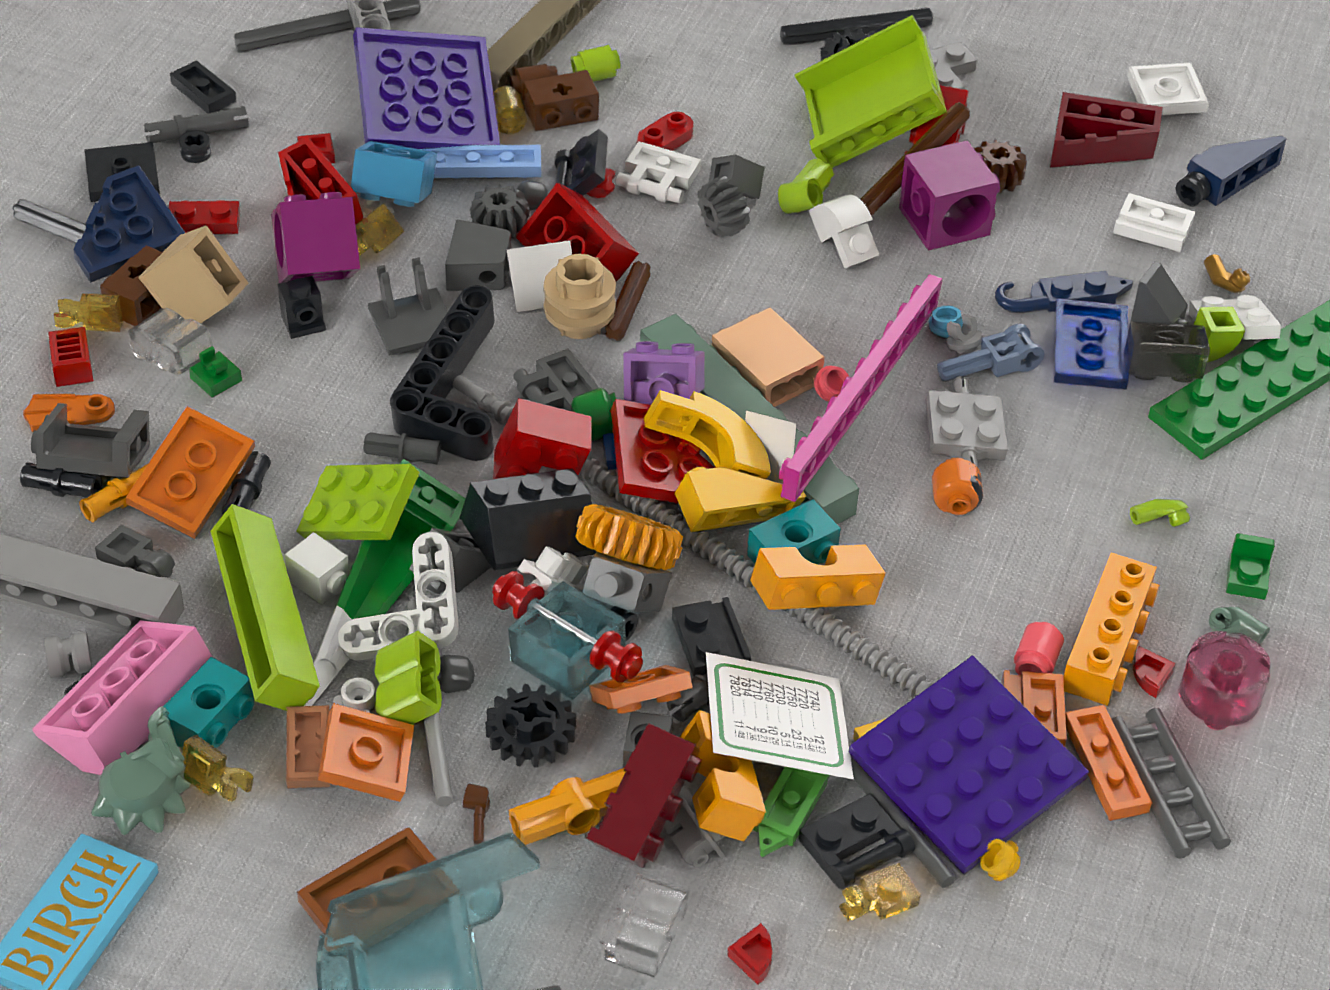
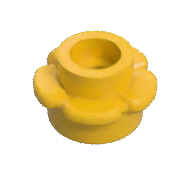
[980,839,1021,881]

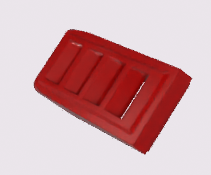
[48,326,94,387]

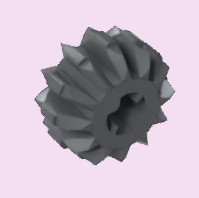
[698,176,750,238]
[470,184,529,239]

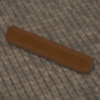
[605,261,651,341]

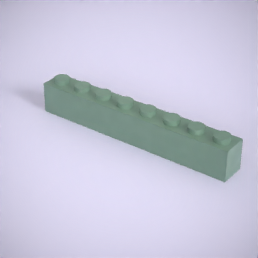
[640,313,859,524]

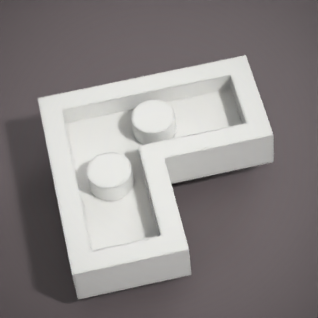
[1189,295,1281,340]

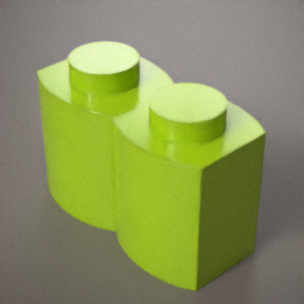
[374,630,442,724]

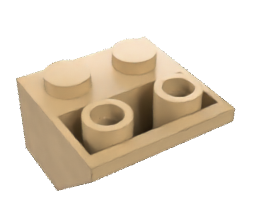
[138,226,249,334]

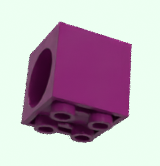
[899,140,1000,251]
[271,192,360,283]

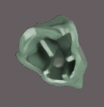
[91,706,190,835]

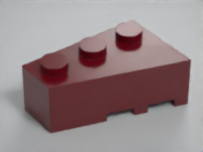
[1050,92,1163,168]
[586,723,702,869]

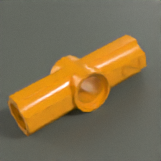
[509,768,625,846]

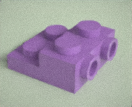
[623,341,705,405]

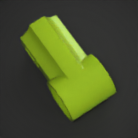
[778,158,835,214]

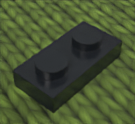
[169,60,237,113]

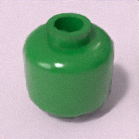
[571,388,617,442]

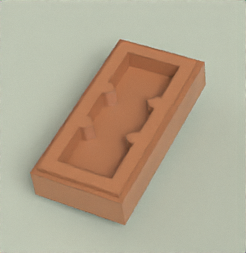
[286,705,330,789]

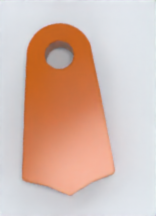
[23,394,115,432]

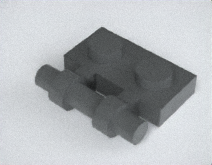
[513,348,599,412]

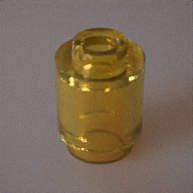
[493,86,527,134]

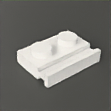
[1113,193,1195,252]

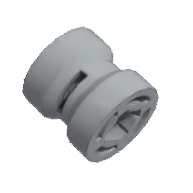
[44,631,93,678]

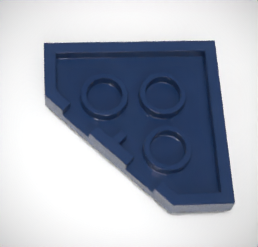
[73,165,185,283]

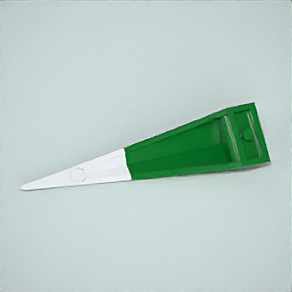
[304,459,465,706]

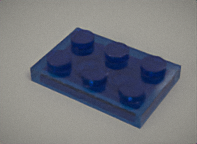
[1053,298,1129,390]

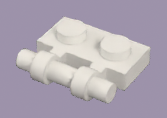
[616,142,701,204]

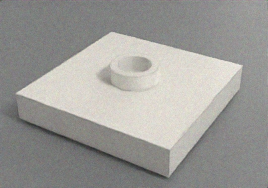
[1127,63,1209,115]

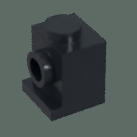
[277,275,326,339]

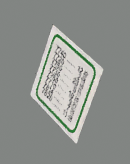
[706,652,854,780]

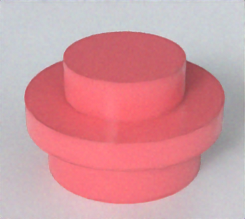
[814,365,849,402]

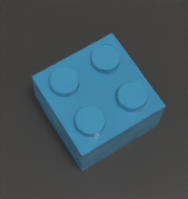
[351,141,437,207]

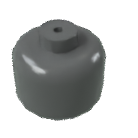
[515,180,548,210]
[437,655,474,693]

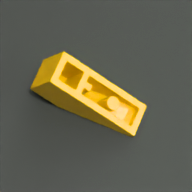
[675,467,806,532]

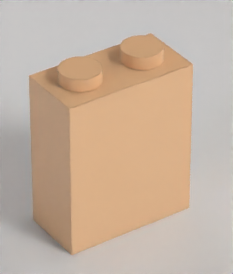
[712,307,824,407]

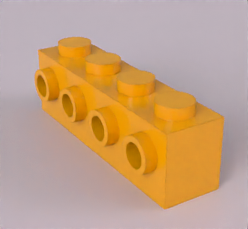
[1063,552,1160,706]

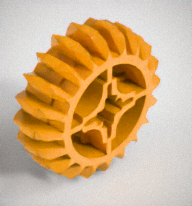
[575,504,683,570]

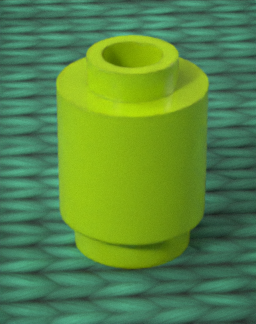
[570,45,621,82]

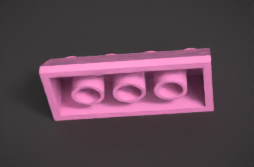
[32,620,213,775]

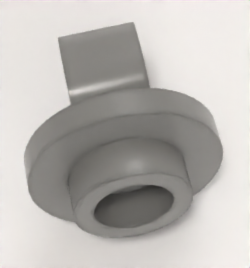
[946,314,983,354]

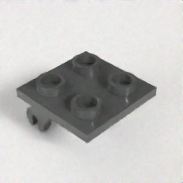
[368,257,448,355]

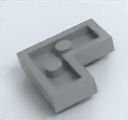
[930,42,977,89]

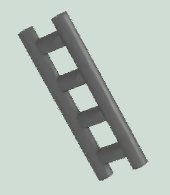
[1112,708,1231,859]

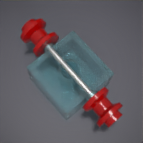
[492,571,643,700]

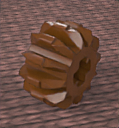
[974,139,1027,194]

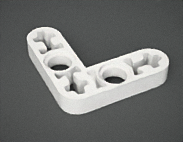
[338,532,459,660]

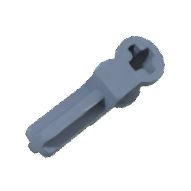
[937,324,1045,381]

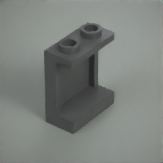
[31,403,150,478]

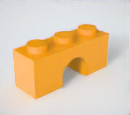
[750,544,886,610]
[680,710,766,842]

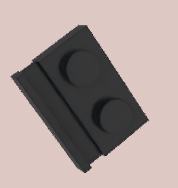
[672,597,751,677]

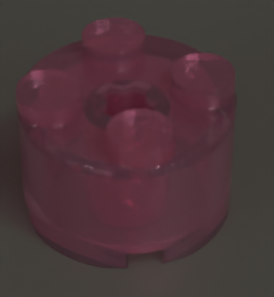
[1178,631,1271,730]

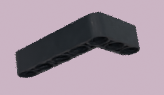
[390,285,495,461]

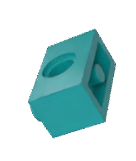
[747,499,841,564]
[164,657,255,760]

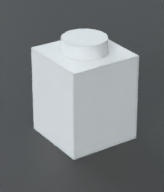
[285,532,349,605]

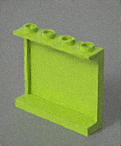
[794,15,947,168]

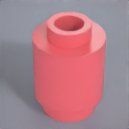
[1014,622,1064,675]

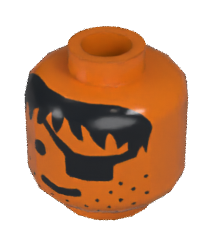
[932,458,983,515]

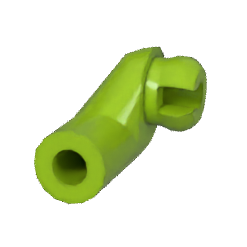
[1130,499,1190,527]

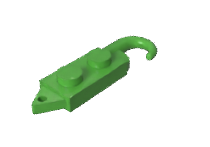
[753,767,830,857]

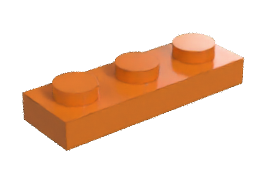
[1065,705,1152,821]

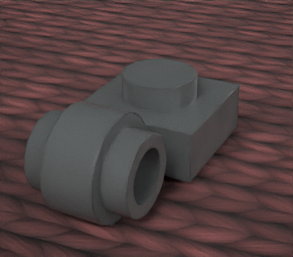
[95,524,175,578]

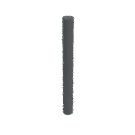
[850,756,956,888]

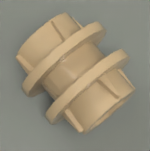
[543,254,616,339]

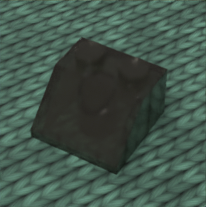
[1127,322,1210,382]

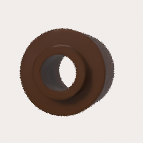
[509,63,559,101]

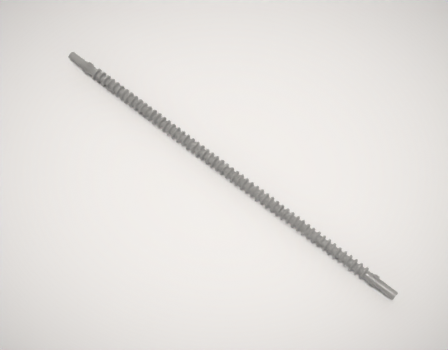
[453,375,935,697]

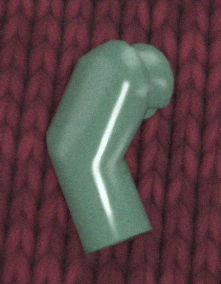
[1209,607,1270,644]

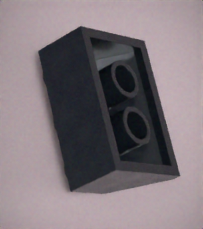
[460,468,597,570]

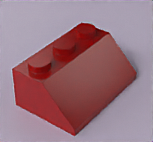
[516,182,639,282]

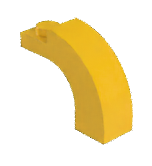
[644,390,771,479]

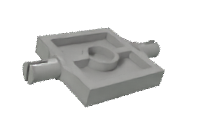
[926,376,1008,467]

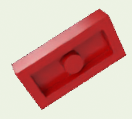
[168,200,241,234]

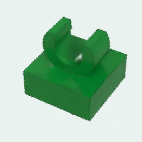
[189,346,242,398]

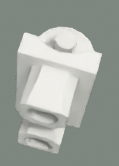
[518,546,588,611]

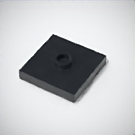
[84,142,160,202]

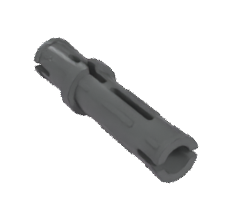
[144,106,249,143]

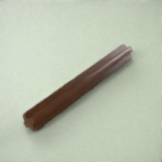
[860,102,970,216]

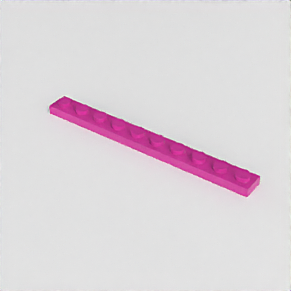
[779,274,943,502]

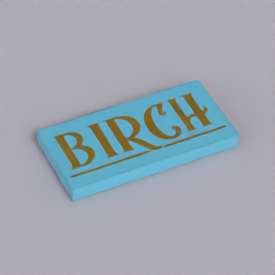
[0,833,159,990]

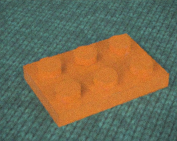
[126,406,255,539]

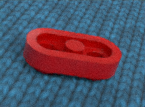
[637,111,694,151]

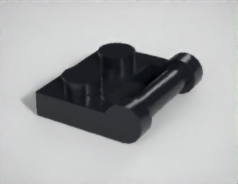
[554,129,608,196]
[798,793,915,890]

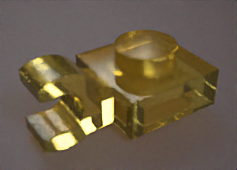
[356,203,404,256]
[53,293,123,332]
[182,735,254,802]
[839,863,921,921]

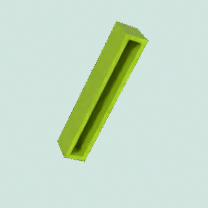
[211,504,320,711]

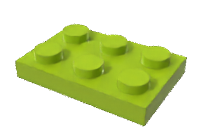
[296,464,420,540]

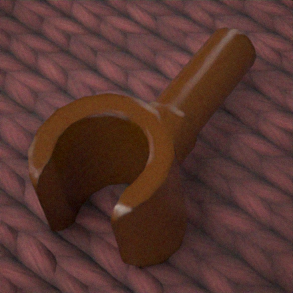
[463,784,490,845]

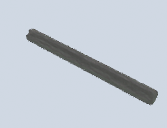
[234,0,421,52]

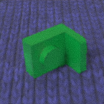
[1226,533,1275,600]

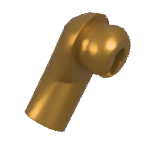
[1204,254,1250,293]

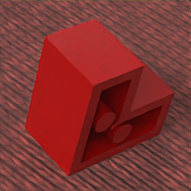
[493,398,591,479]

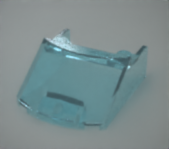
[316,833,540,990]

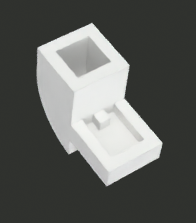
[809,194,880,269]

